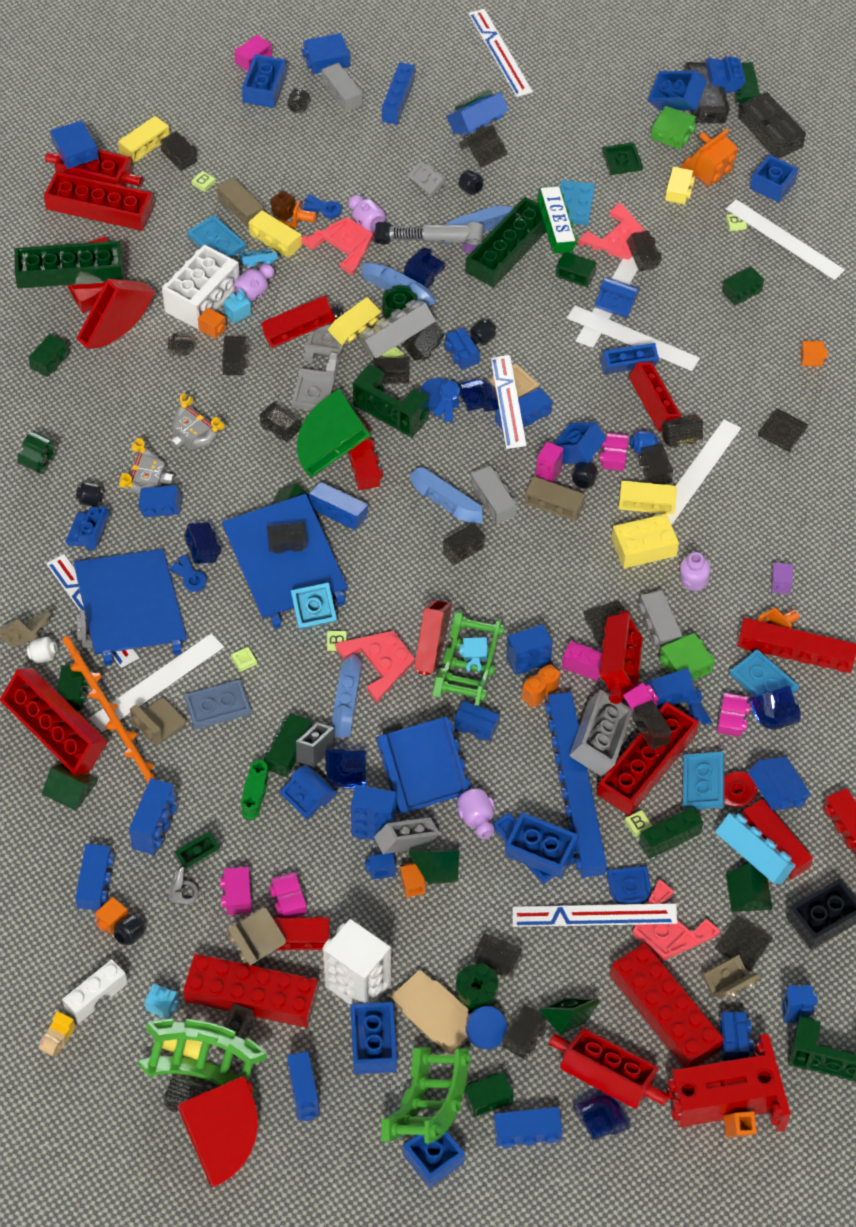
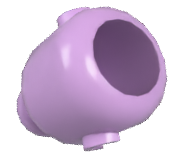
[348,195,386,232]
[233,263,275,302]
[680,552,711,591]
[456,788,495,839]

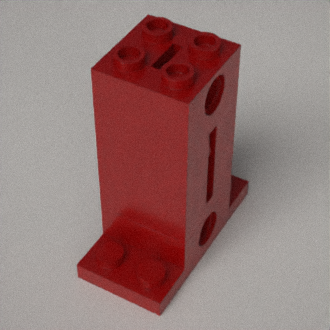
[666,1034,791,1132]

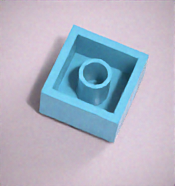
[291,583,337,630]

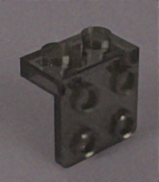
[459,124,507,167]

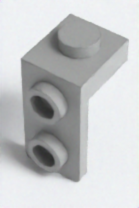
[77,610,93,648]

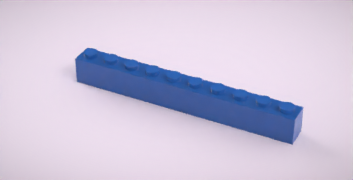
[545,692,607,878]

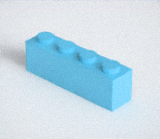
[715,813,796,885]

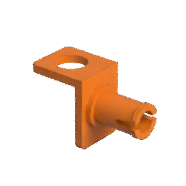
[279,200,316,228]
[757,607,799,628]

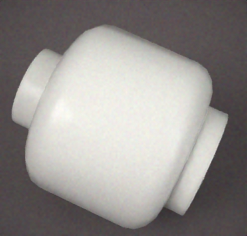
[27,637,58,664]

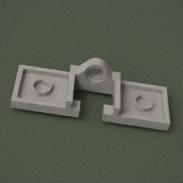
[291,324,344,411]

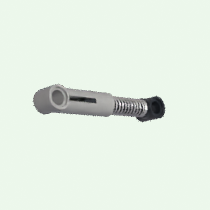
[374,222,484,245]

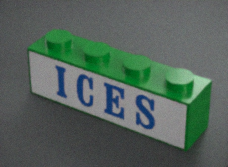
[537,186,577,254]

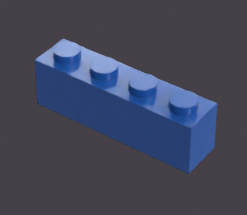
[382,62,415,125]

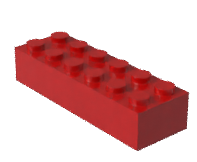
[44,171,154,231]
[0,668,108,775]
[597,702,699,816]
[610,943,724,1068]
[183,953,318,1028]

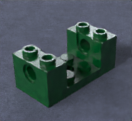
[353,364,429,438]
[788,1017,856,1082]

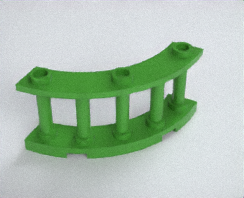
[432,610,505,706]
[137,1019,267,1096]
[381,1047,471,1143]

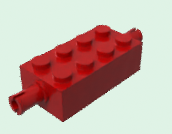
[45,149,143,187]
[599,610,643,704]
[548,1027,670,1109]

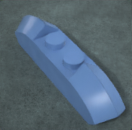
[443,206,513,244]
[361,263,436,307]
[409,468,483,523]
[331,653,362,738]

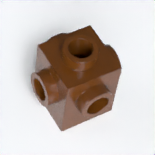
[270,190,296,222]

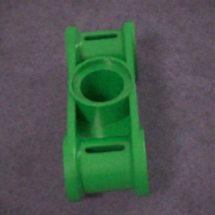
[241,760,269,820]

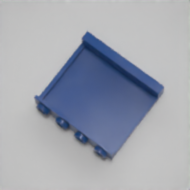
[375,716,471,815]

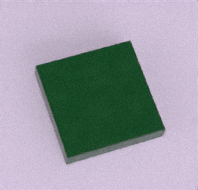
[602,142,643,175]

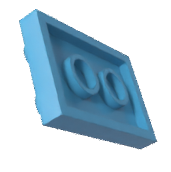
[560,180,595,226]
[187,215,247,258]
[239,248,278,267]
[729,649,799,712]
[683,751,725,810]

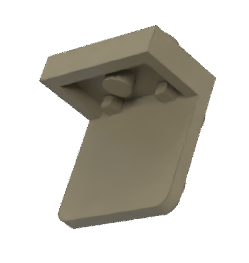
[0,611,51,647]
[130,698,186,746]
[227,908,286,965]
[701,955,761,999]

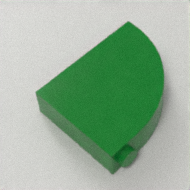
[297,389,371,478]

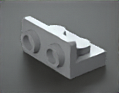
[407,161,448,197]

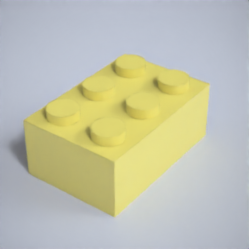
[612,514,679,569]

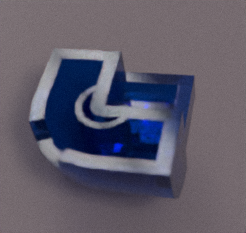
[403,248,445,289]
[457,379,499,412]
[749,685,801,730]
[325,749,366,789]
[573,1094,631,1141]

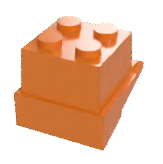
[680,128,738,186]

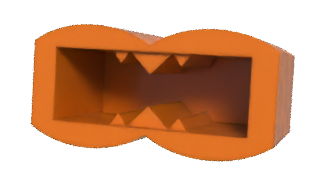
[522,664,561,707]

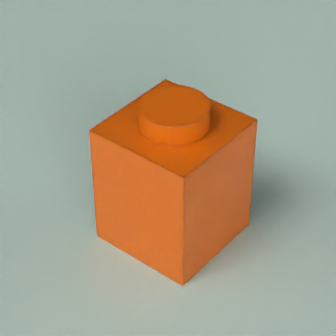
[198,307,226,339]
[800,341,828,366]
[400,863,426,898]
[95,897,128,935]
[723,1112,757,1138]

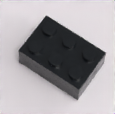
[787,878,856,950]

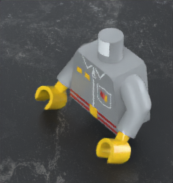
[170,393,225,450]
[119,438,174,495]

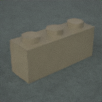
[217,178,265,228]
[524,476,585,522]

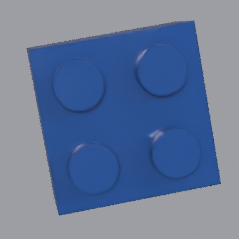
[750,154,799,203]
[554,422,606,464]
[506,624,553,675]
[403,1131,465,1189]

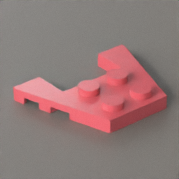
[578,202,650,260]
[302,217,373,275]
[335,631,415,703]
[632,880,720,961]

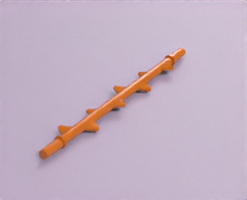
[62,636,155,783]

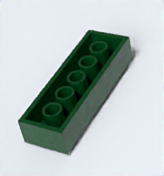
[465,197,546,288]
[14,241,123,289]

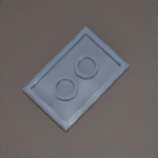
[184,679,251,730]

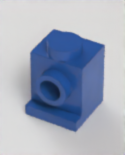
[365,853,396,880]

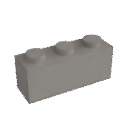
[321,63,364,112]
[470,466,518,524]
[638,590,682,652]
[374,817,440,854]

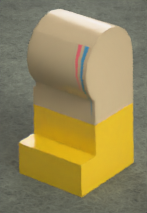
[39,1011,76,1057]

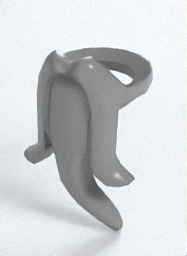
[168,867,199,905]

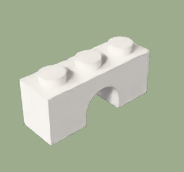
[62,959,127,1024]

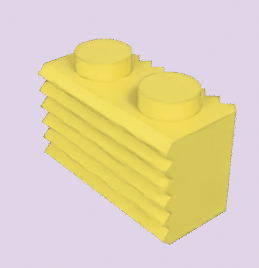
[665,167,695,205]

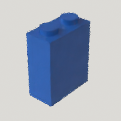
[301,33,350,74]
[50,120,99,169]
[748,757,811,810]
[287,1051,319,1121]

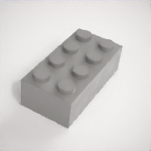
[358,299,436,359]
[569,689,633,777]

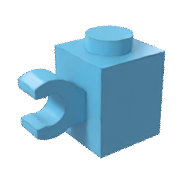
[223,289,252,324]
[460,637,488,673]
[145,984,180,1019]

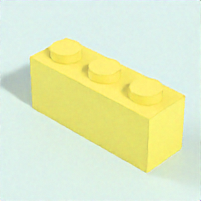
[118,116,170,163]
[249,211,302,258]
[328,297,381,345]
[619,481,677,515]

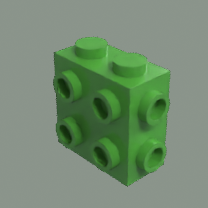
[651,106,697,150]
[659,633,715,680]

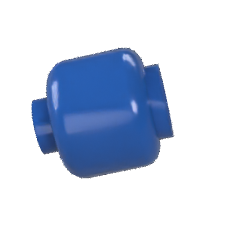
[630,431,658,455]

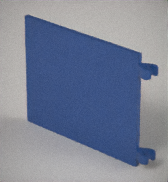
[221,494,348,629]
[73,549,187,666]

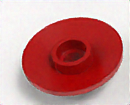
[724,772,758,807]

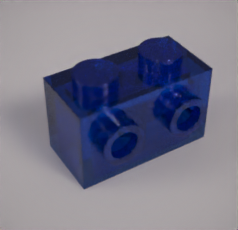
[184,523,221,564]

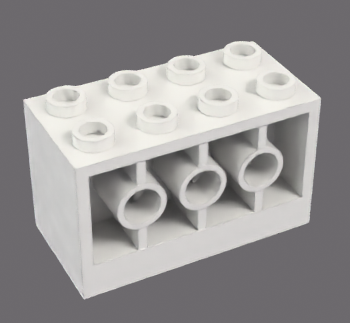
[162,245,239,330]
[323,919,391,1004]

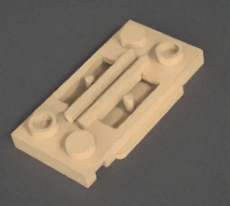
[390,970,469,1055]

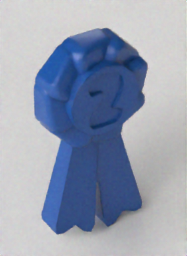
[303,194,342,219]
[433,380,460,423]
[170,554,206,592]
[686,688,712,725]

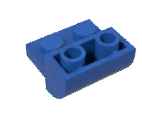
[705,56,746,93]
[595,277,640,319]
[65,507,109,550]
[279,765,338,820]

